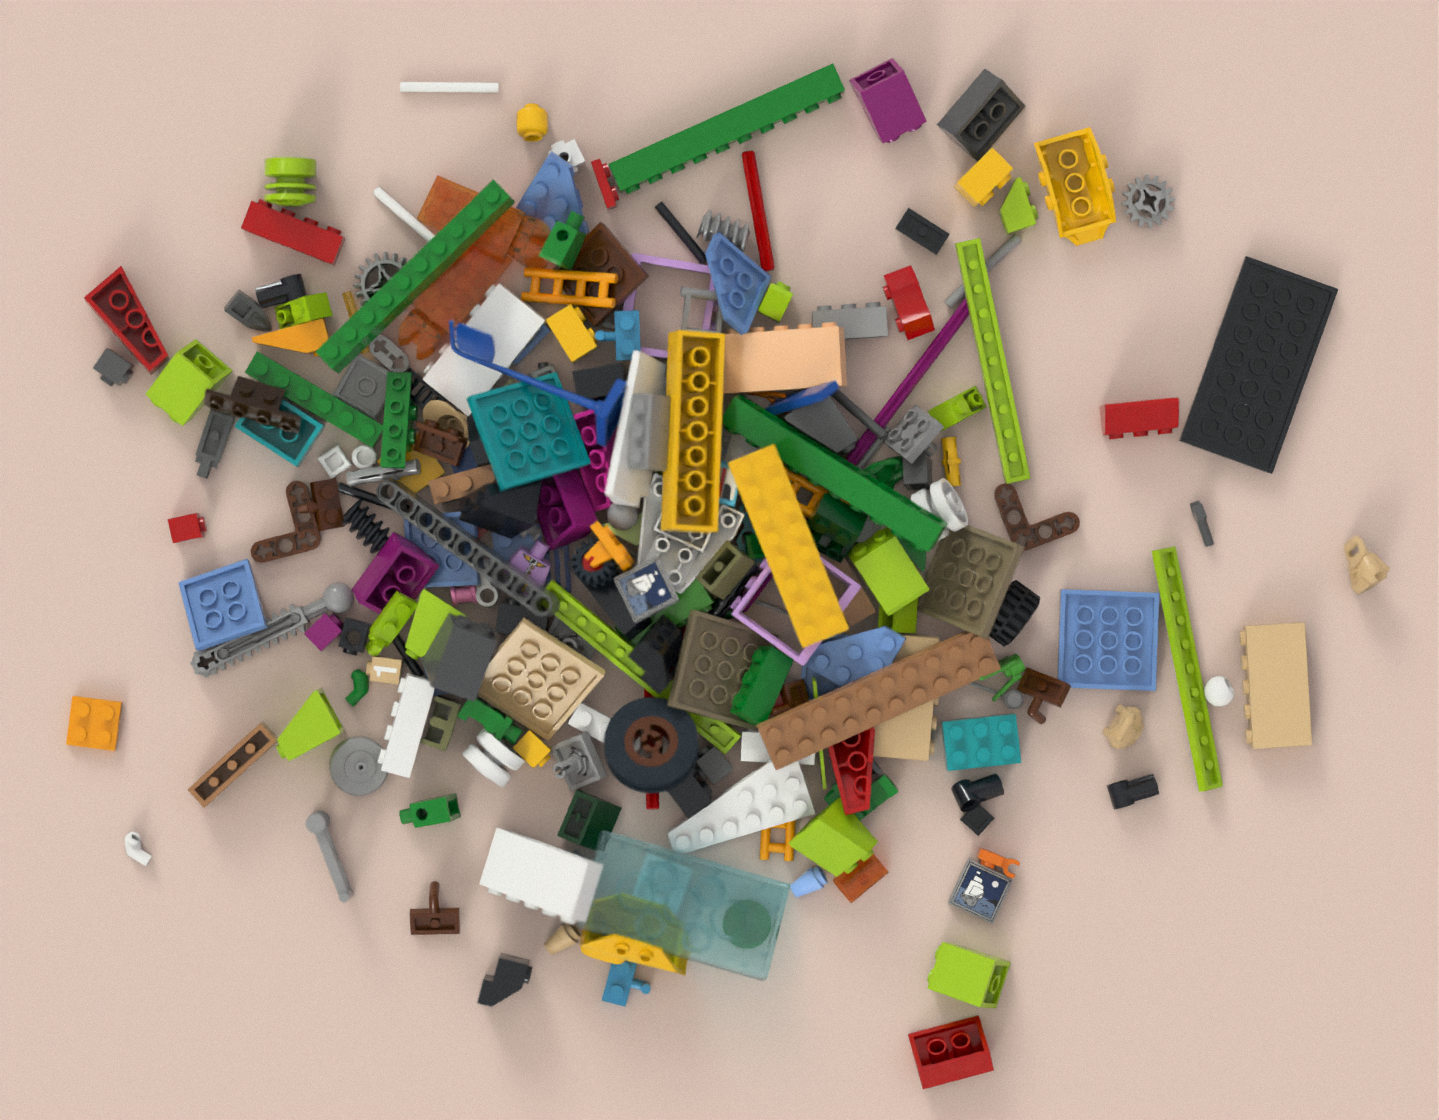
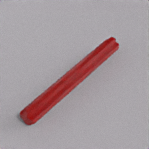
[742,151,775,272]

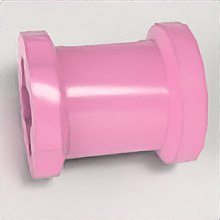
[450,585,478,607]

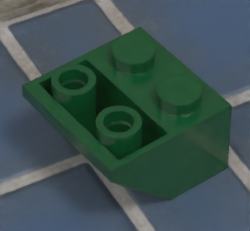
[806,492,868,563]
[557,789,622,853]

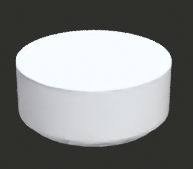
[352,445,377,469]

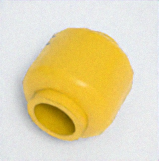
[516,103,548,142]

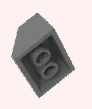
[937,69,1025,162]

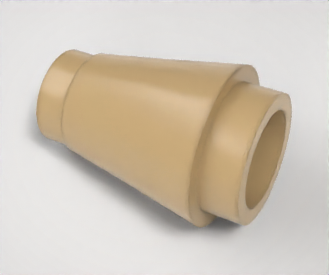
[544,923,581,955]

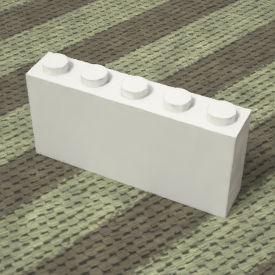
[422,283,547,417]
[479,828,603,924]

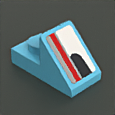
[719,460,739,507]

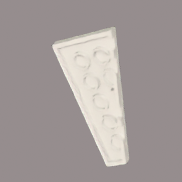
[668,759,816,856]

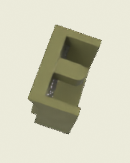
[420,695,461,752]

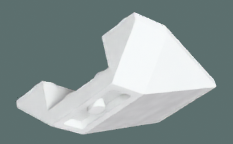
[637,473,745,594]

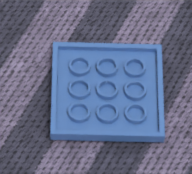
[1057,589,1159,691]

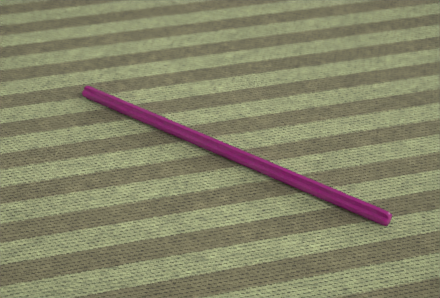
[741,298,969,612]

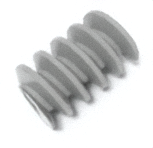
[696,209,750,252]

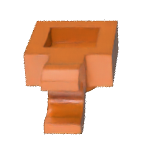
[976,847,1020,878]

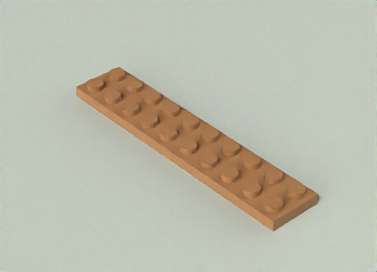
[756,631,1001,770]

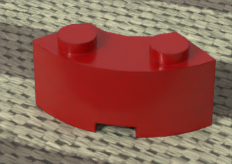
[882,265,935,340]

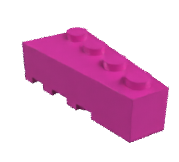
[573,409,619,512]

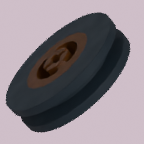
[604,697,699,793]

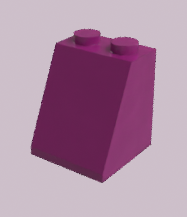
[849,58,927,144]

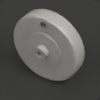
[329,736,388,796]

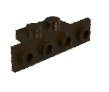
[204,376,302,434]

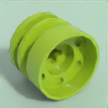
[264,157,316,207]

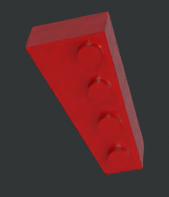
[84,266,169,375]

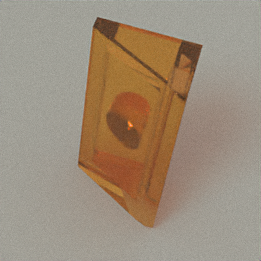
[833,854,889,903]

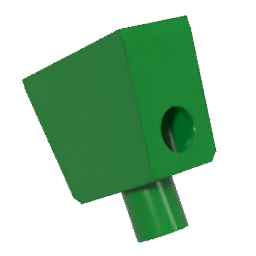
[539,210,586,270]
[399,793,461,828]

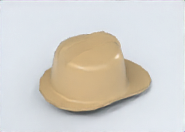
[423,400,469,449]

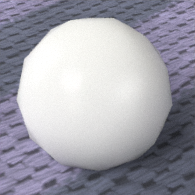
[1204,676,1235,707]

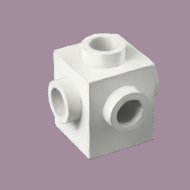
[548,139,586,174]

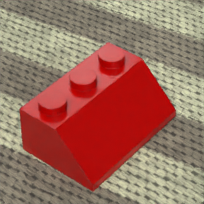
[1100,397,1179,440]
[908,1015,994,1089]

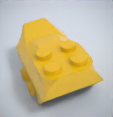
[1034,127,1116,246]
[580,893,688,976]

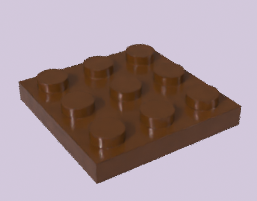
[553,222,649,327]

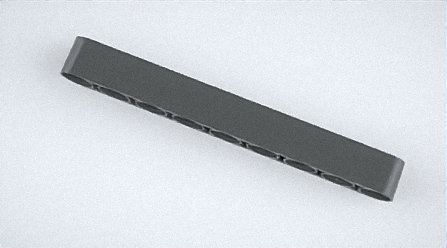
[376,481,560,616]

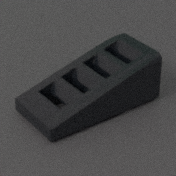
[407,368,447,410]

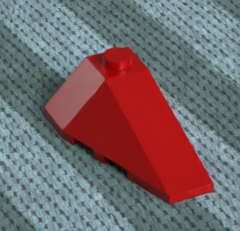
[827,727,875,815]

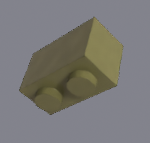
[695,540,755,600]

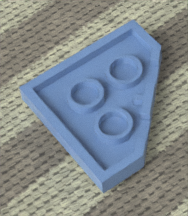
[514,152,589,240]
[705,232,771,335]
[806,626,906,687]

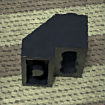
[628,614,683,694]
[477,953,533,1007]

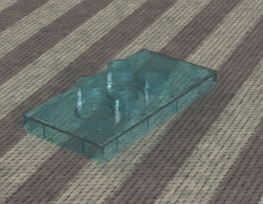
[575,830,791,981]

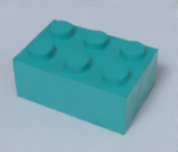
[234,399,326,467]
[941,713,1021,771]

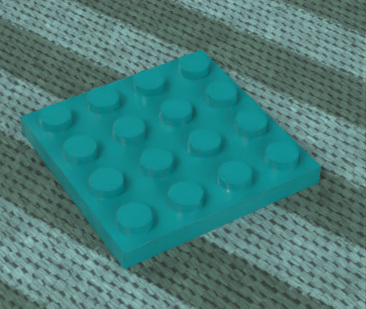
[467,372,591,491]

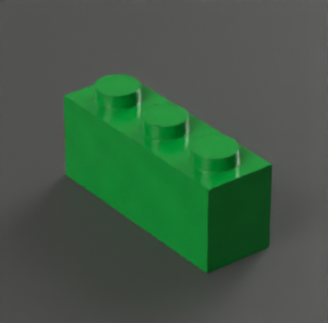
[730,646,794,725]

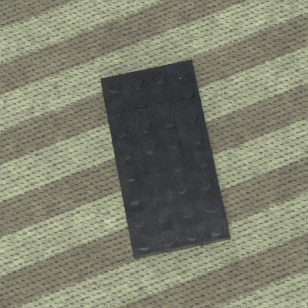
[1179,256,1338,474]

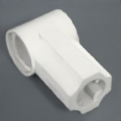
[476,559,500,608]

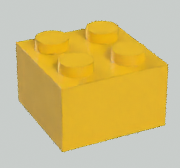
[954,147,1013,208]
[546,304,599,364]

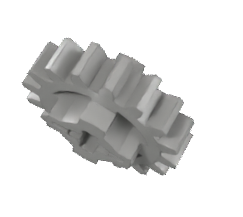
[1121,174,1175,229]

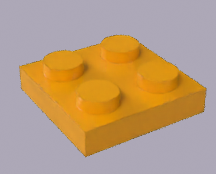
[66,696,122,751]

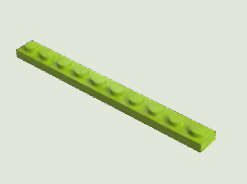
[955,238,1031,484]
[1152,546,1223,792]
[542,579,741,754]

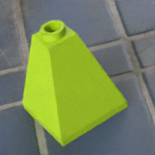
[405,589,467,660]

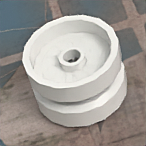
[911,478,968,541]
[462,728,525,788]

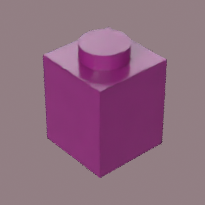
[304,613,343,651]

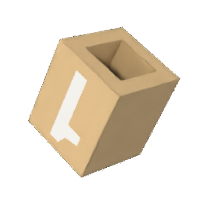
[366,656,403,685]

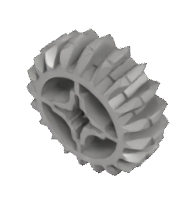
[353,252,415,312]

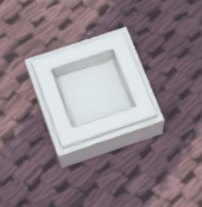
[318,445,352,479]

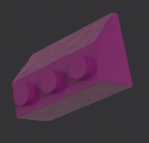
[536,469,598,550]
[352,532,439,614]

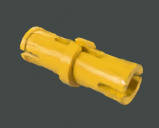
[941,437,962,486]

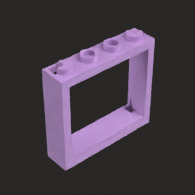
[623,253,718,360]
[730,556,862,666]

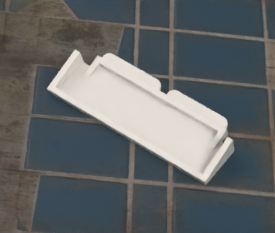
[605,351,667,507]

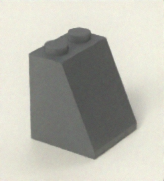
[783,396,858,455]
[422,613,497,702]

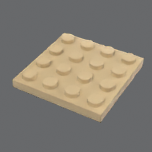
[477,618,605,741]

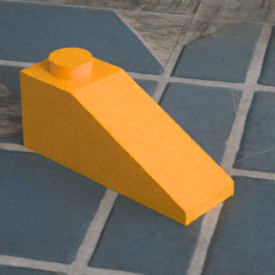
[251,318,330,357]

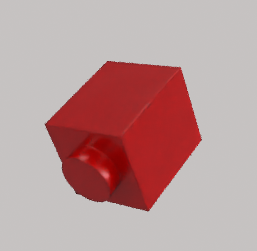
[167,513,207,543]

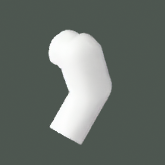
[124,831,152,866]

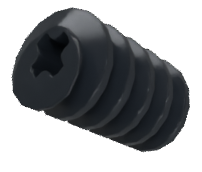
[342,499,390,554]

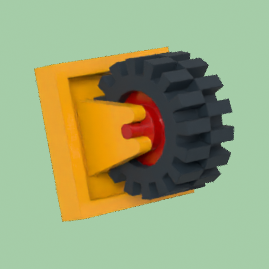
[571,521,635,587]

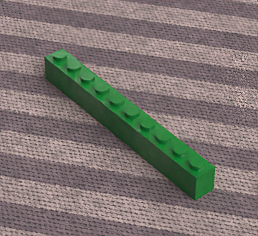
[609,63,845,195]
[316,179,515,374]
[722,394,948,552]

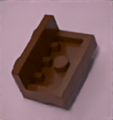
[413,419,469,466]

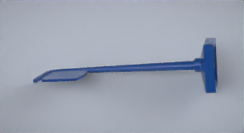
[449,320,627,447]

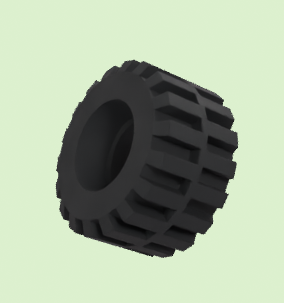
[989,580,1040,647]

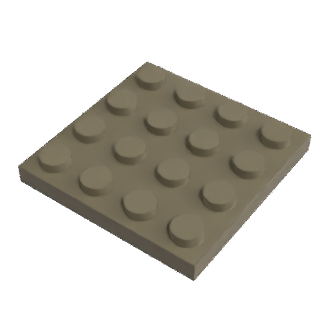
[917,525,1025,639]
[667,610,779,731]

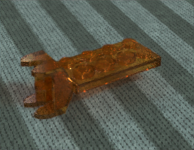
[417,175,551,268]
[398,235,513,360]

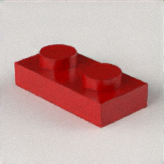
[591,159,619,210]

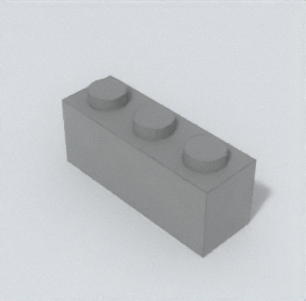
[812,302,888,340]
[629,394,671,471]

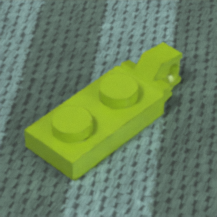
[364,591,418,657]

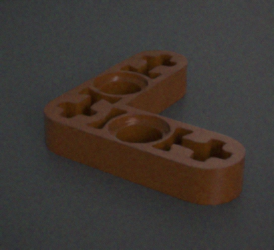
[251,481,321,563]
[994,483,1080,551]

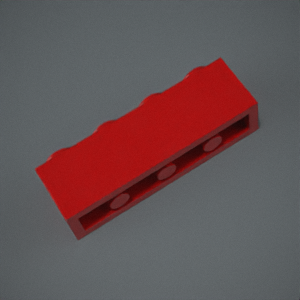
[241,199,345,266]

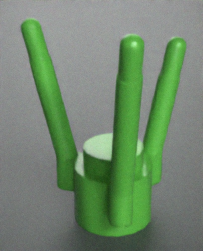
[979,653,1025,701]

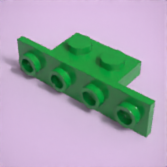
[380,372,418,468]

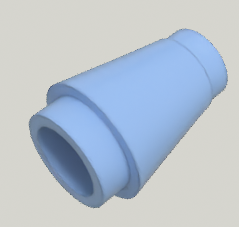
[790,866,828,898]

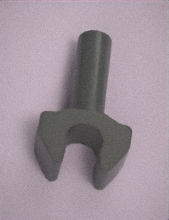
[1190,500,1214,547]

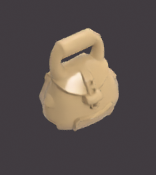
[1344,536,1390,594]
[1102,704,1144,749]

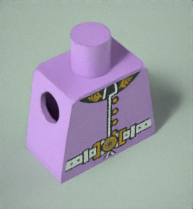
[503,539,551,597]

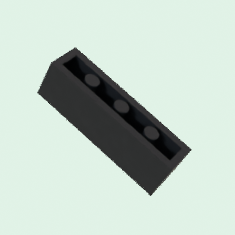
[566,559,653,641]

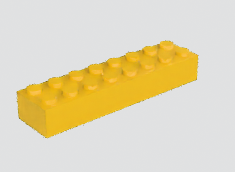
[661,330,725,533]
[727,444,849,648]

